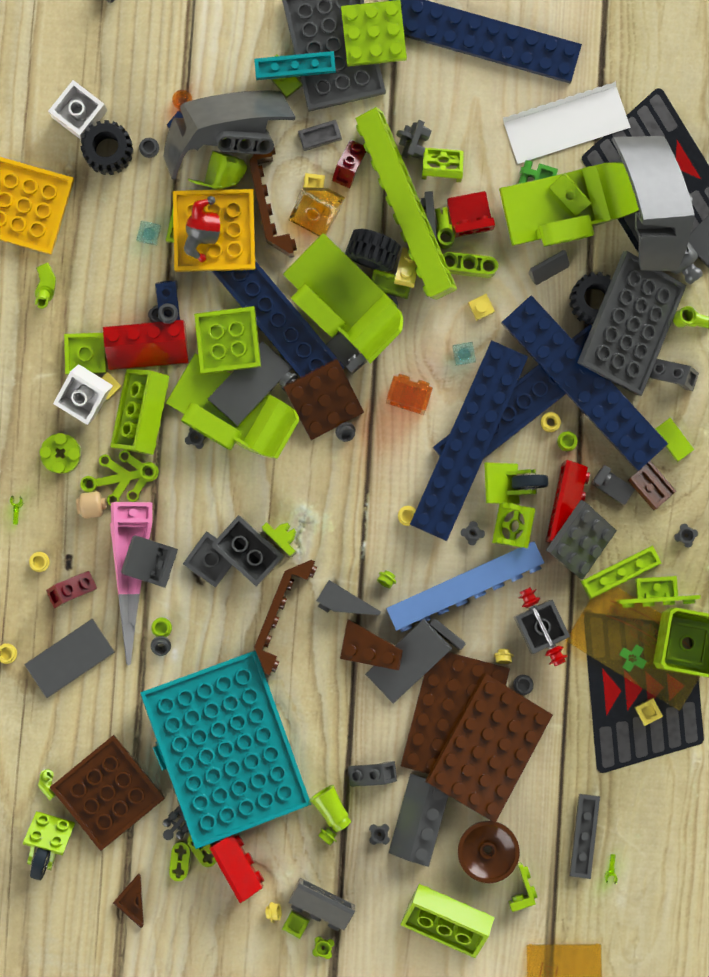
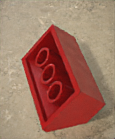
[103,320,189,370]
[545,460,590,543]

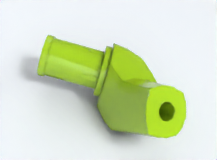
[35,263,56,309]

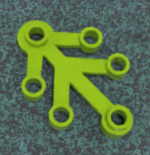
[80,450,159,505]

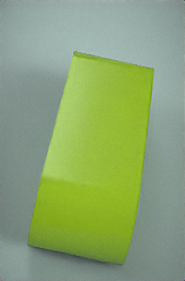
[443,252,498,278]

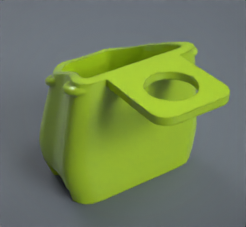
[188,151,247,189]

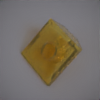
[289,187,345,236]

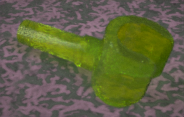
[10,496,24,525]
[604,854,618,884]

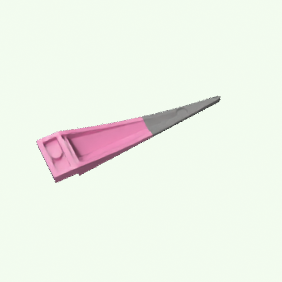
[110,502,153,665]

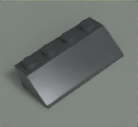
[389,773,448,867]

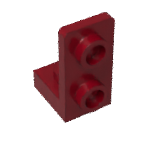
[332,140,366,189]
[46,571,97,609]

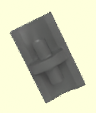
[396,120,432,158]

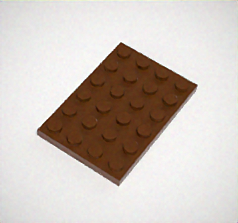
[400,652,510,774]
[425,674,553,823]

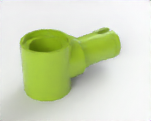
[435,207,455,249]
[673,306,709,329]

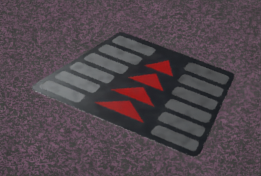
[582,88,709,253]
[584,613,704,773]

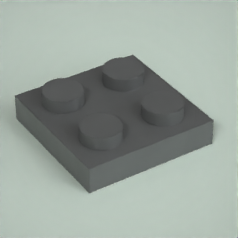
[183,531,232,588]

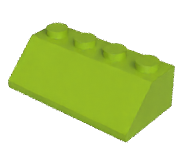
[110,369,170,455]
[400,884,494,958]

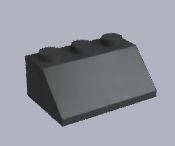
[211,515,285,587]
[289,878,355,931]

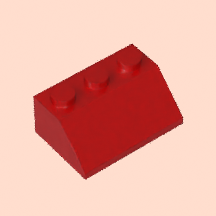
[209,834,265,903]

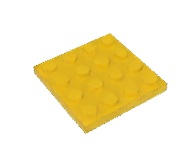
[0,157,75,255]
[173,189,255,272]

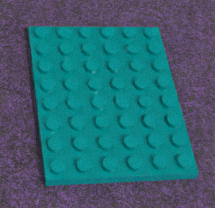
[140,650,311,849]

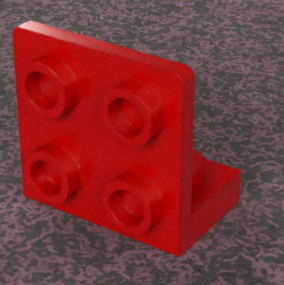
[447,191,495,238]

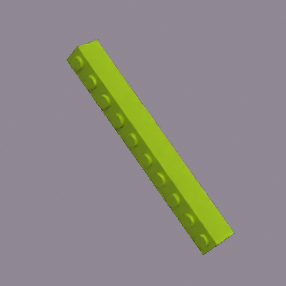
[355,107,457,300]

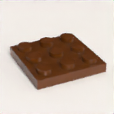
[283,358,364,440]

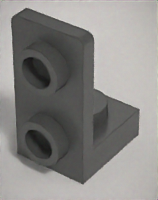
[326,332,367,375]
[650,359,699,392]
[590,465,635,505]
[348,761,397,787]

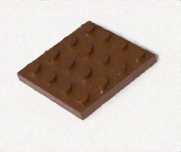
[50,735,165,851]

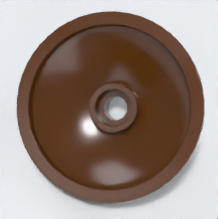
[458,821,520,883]

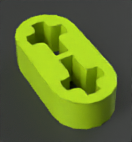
[187,835,216,867]
[169,841,191,881]

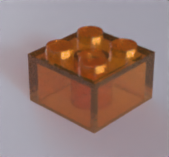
[386,374,433,415]

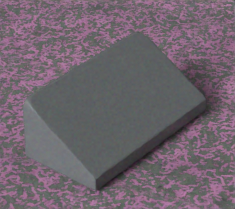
[528,250,570,285]

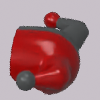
[184,196,220,262]

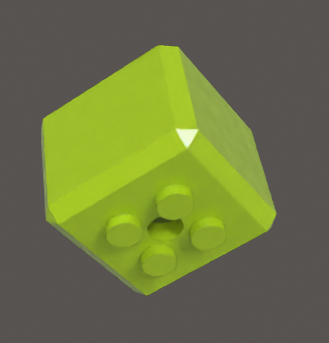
[653,608,709,678]

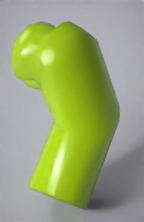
[38,769,56,800]

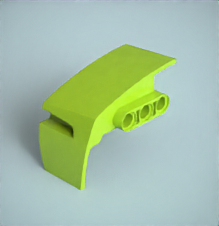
[499,162,639,247]
[283,233,403,364]
[165,353,299,459]

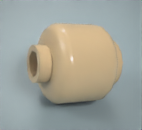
[76,491,107,519]

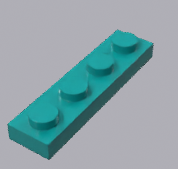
[254,51,336,81]

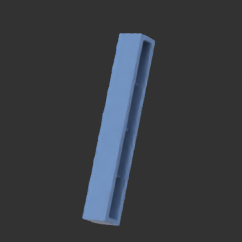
[386,541,544,633]

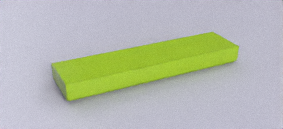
[580,545,662,599]

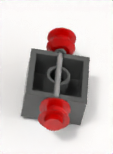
[514,587,570,666]

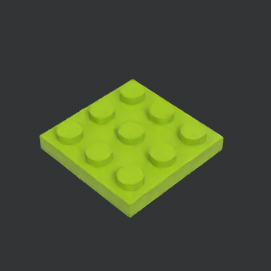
[341,0,407,67]
[194,306,261,374]

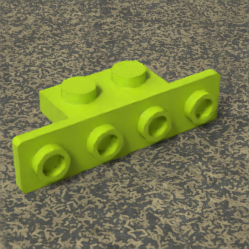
[617,576,701,608]

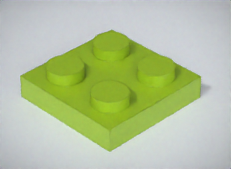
[64,333,107,375]

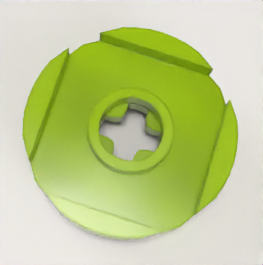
[39,433,81,474]

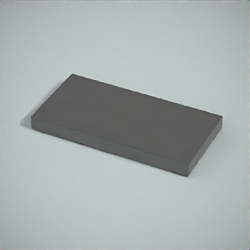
[208,341,292,427]
[24,619,115,698]
[365,619,452,704]

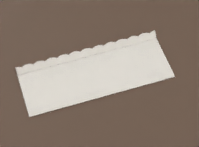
[503,81,631,164]

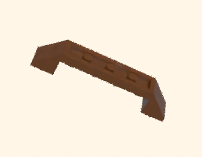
[249,140,297,258]
[254,560,317,675]

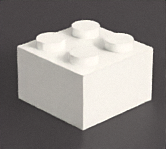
[48,80,108,140]
[53,364,113,425]

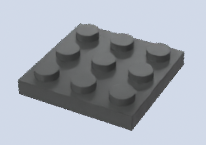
[546,500,617,580]

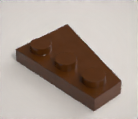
[340,619,403,670]

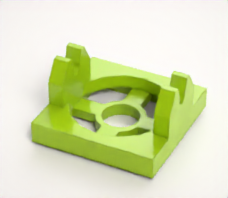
[422,148,464,182]
[492,502,535,548]
[262,522,297,557]

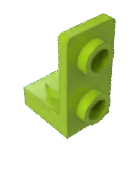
[508,862,538,912]

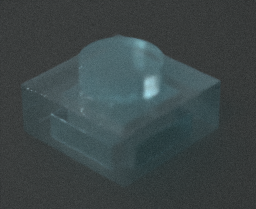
[136,221,161,246]
[452,342,476,366]

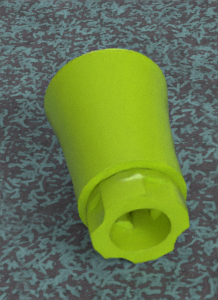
[310,785,351,833]

